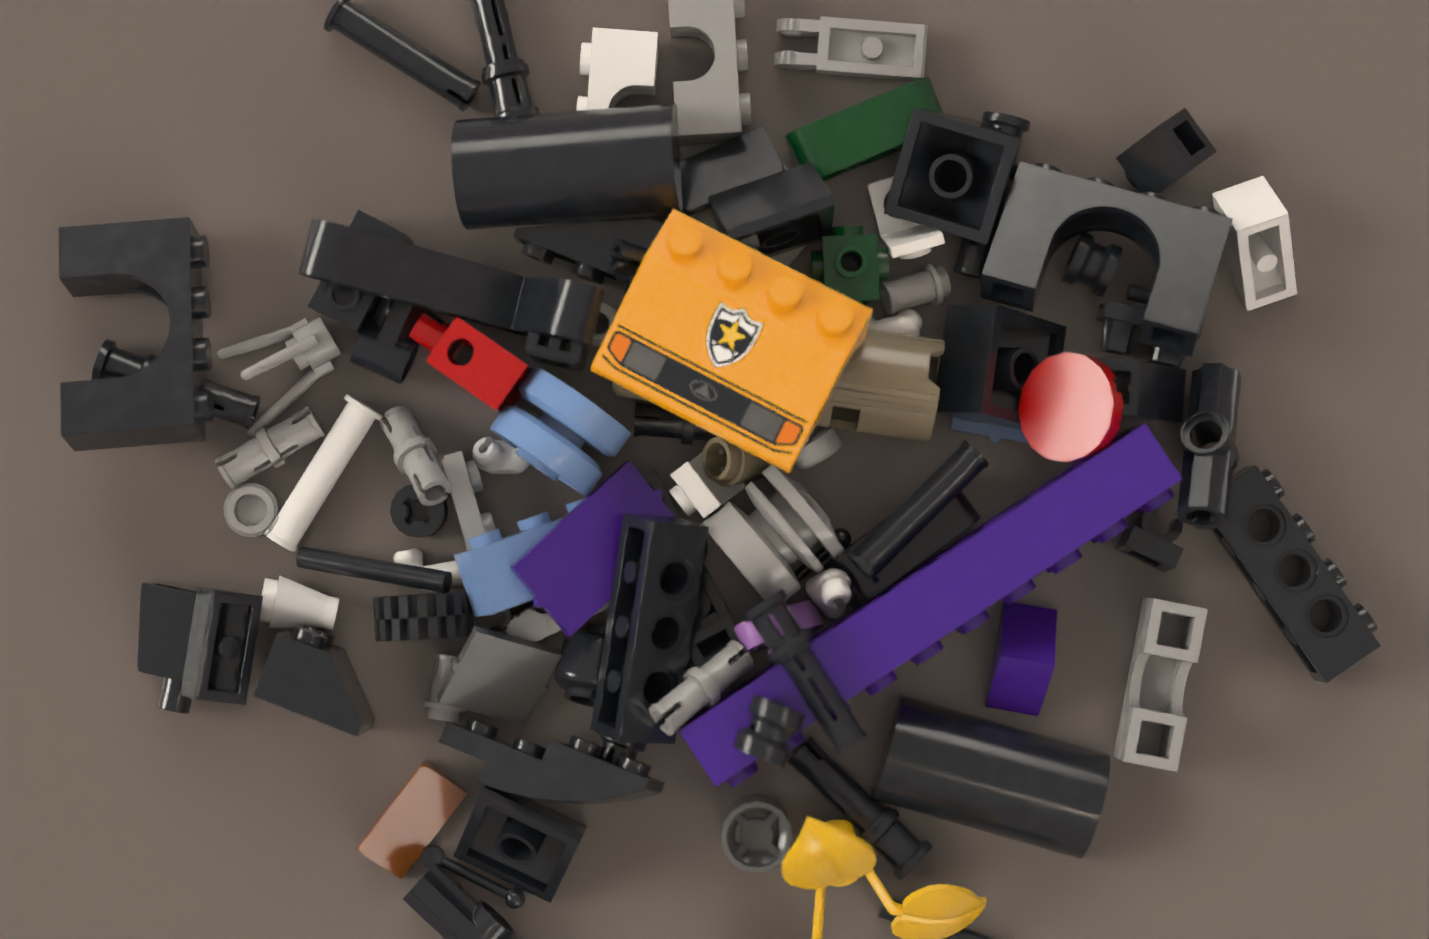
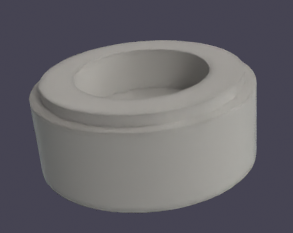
[794,427,843,471]
[224,483,281,537]

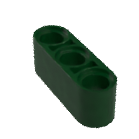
[785,77,943,182]

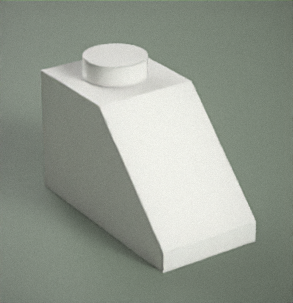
[1212,176,1297,311]

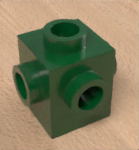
[811,225,889,305]

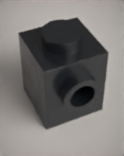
[1116,108,1217,194]

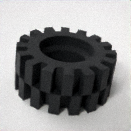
[373,592,473,641]

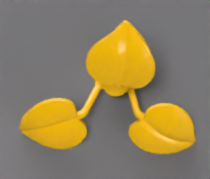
[781,817,987,939]

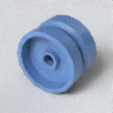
[490,365,631,497]

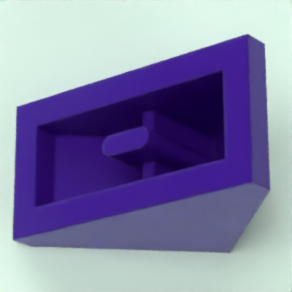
[984,602,1057,716]

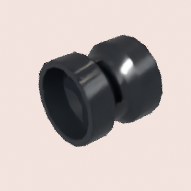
[732,693,806,768]

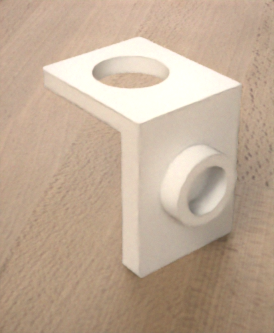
[867,176,945,259]

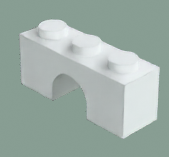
[576,28,659,111]

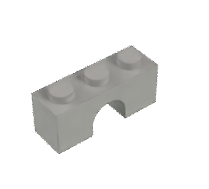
[668,0,751,144]
[1113,597,1208,772]

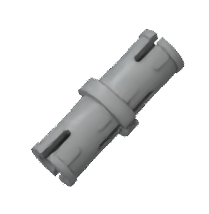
[215,405,326,489]
[380,406,452,506]
[649,640,754,736]

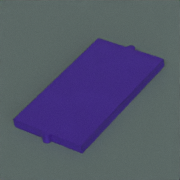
[510,461,675,636]

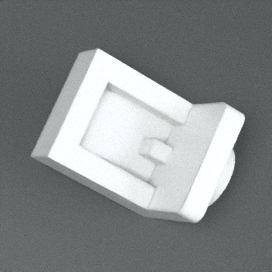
[669,453,745,519]

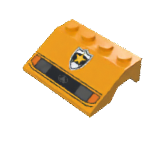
[591,209,873,473]

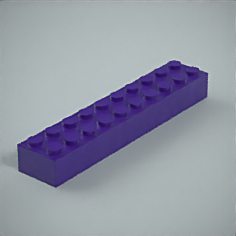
[679,423,1182,788]

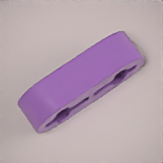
[733,600,824,654]

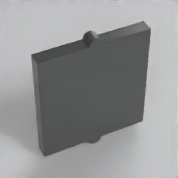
[437,626,562,725]

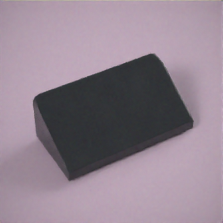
[680,126,785,217]
[181,586,263,705]

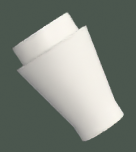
[259,576,339,630]

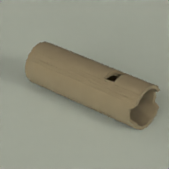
[612,329,945,442]

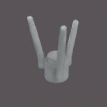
[217,317,341,438]

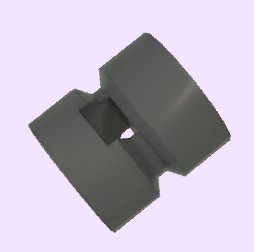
[721,794,793,873]

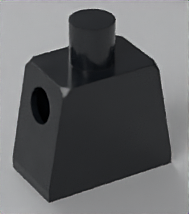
[137,582,197,714]

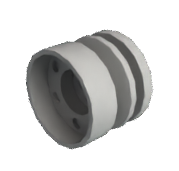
[701,464,845,601]

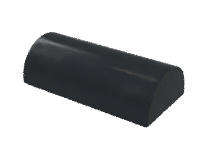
[451,103,683,230]
[871,694,1110,859]

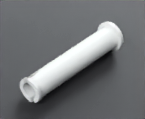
[265,394,383,552]

